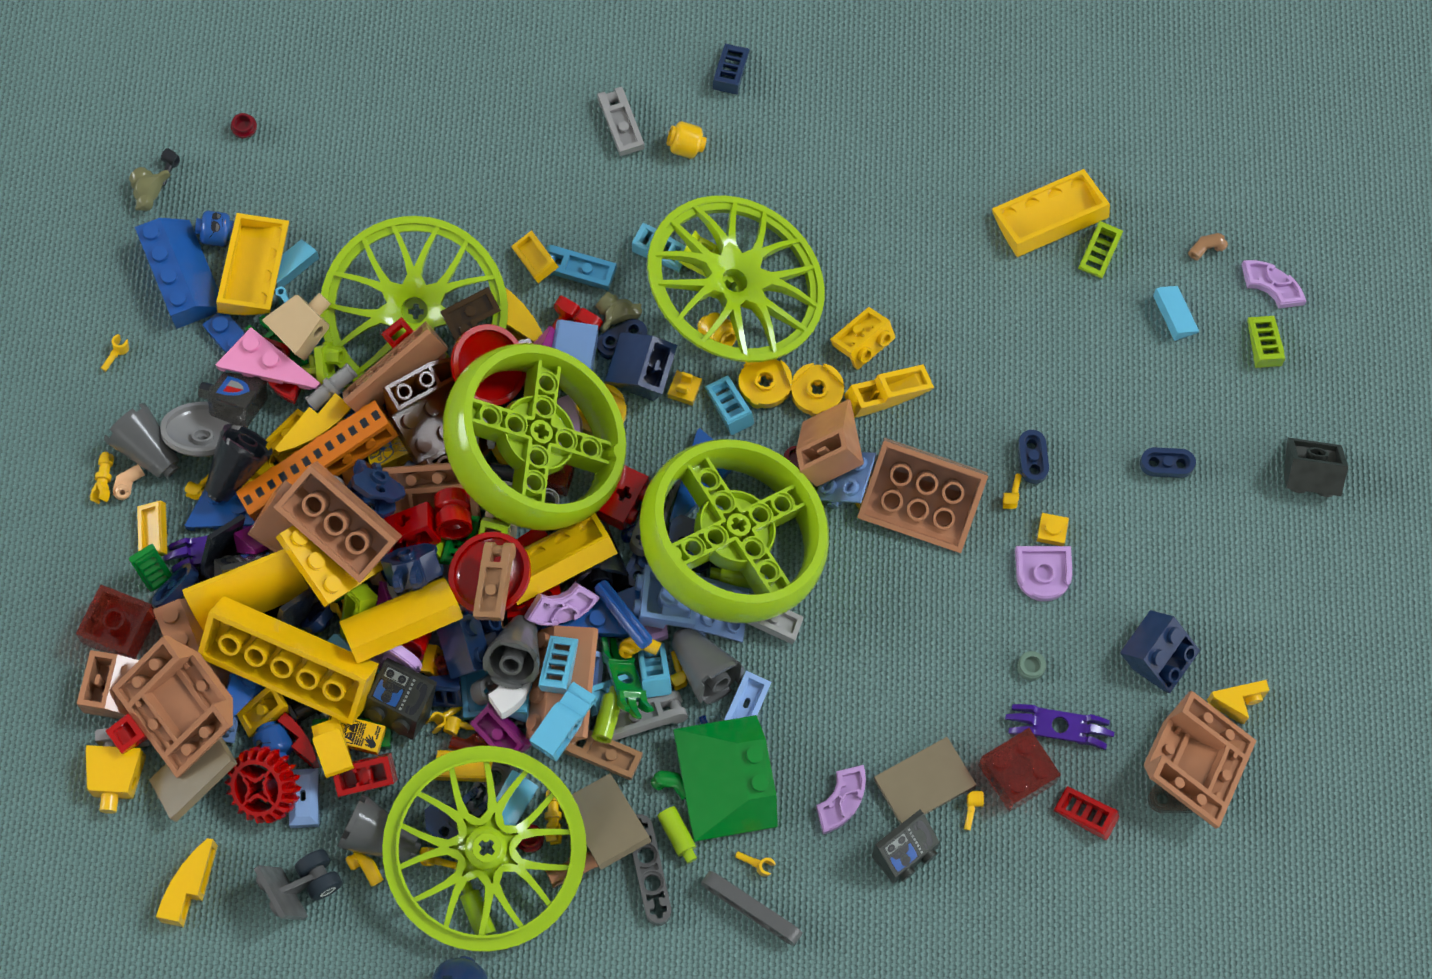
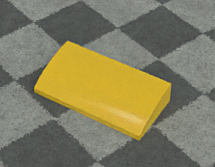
[992,169,1110,257]
[216,213,289,315]
[516,513,618,605]
[182,549,310,631]
[339,577,463,664]

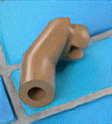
[1188,233,1228,261]

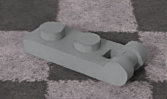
[597,86,645,156]
[612,691,688,740]

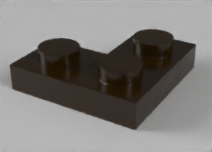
[440,287,501,342]

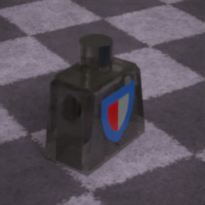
[198,372,268,428]

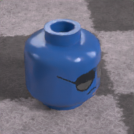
[195,210,234,247]
[252,721,293,761]

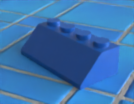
[135,218,219,329]

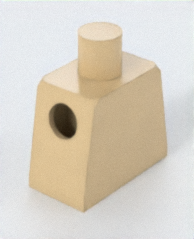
[262,293,331,361]

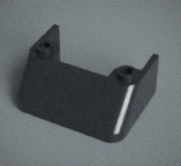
[198,514,316,628]

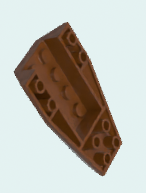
[383,338,543,465]

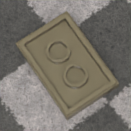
[149,737,237,822]
[874,737,976,824]
[572,773,651,870]

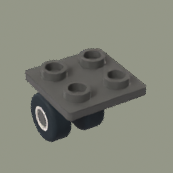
[254,849,343,920]

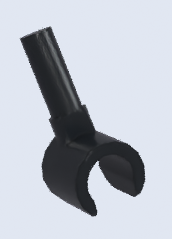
[161,148,180,186]

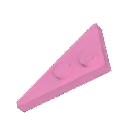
[215,328,321,390]

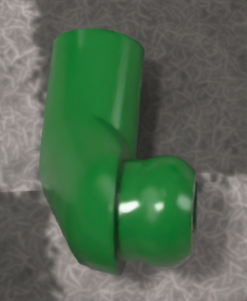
[651,770,685,801]

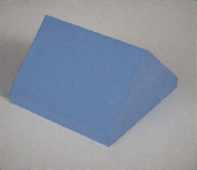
[552,320,598,371]

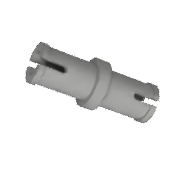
[305,363,358,411]

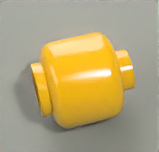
[666,121,707,159]
[697,312,736,346]

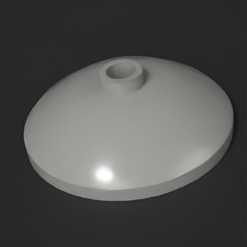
[160,402,244,457]

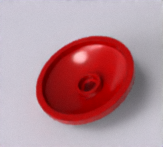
[451,324,526,406]
[448,532,531,612]

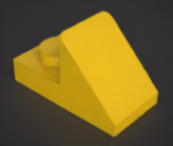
[1207,680,1269,724]
[237,688,289,737]
[311,718,354,778]

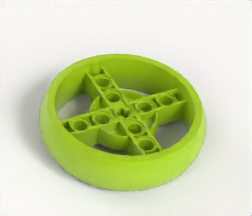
[443,343,627,530]
[639,439,829,623]

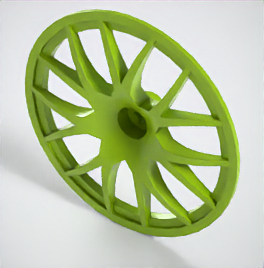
[647,195,825,362]
[320,216,508,382]
[382,746,587,951]

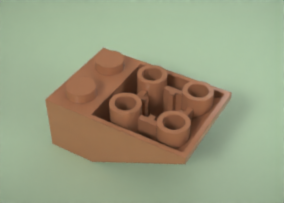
[796,399,864,487]
[77,650,139,719]

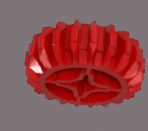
[224,746,302,824]

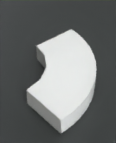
[488,682,532,720]

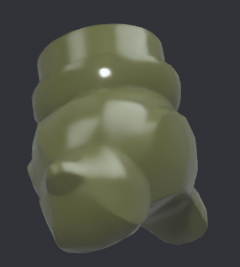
[129,167,171,211]
[595,291,642,333]

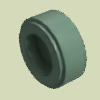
[1017,651,1046,681]

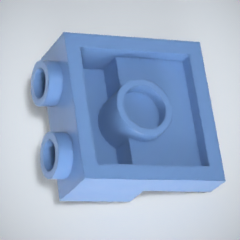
[632,565,700,629]

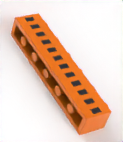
[236,400,399,521]

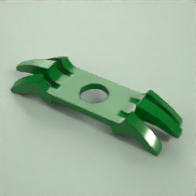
[601,637,654,719]

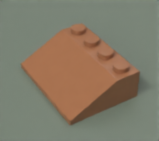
[857,437,988,553]

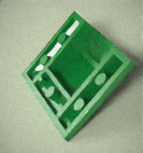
[673,715,778,842]

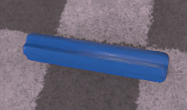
[595,580,652,649]

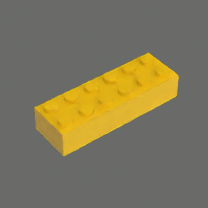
[198,596,379,725]

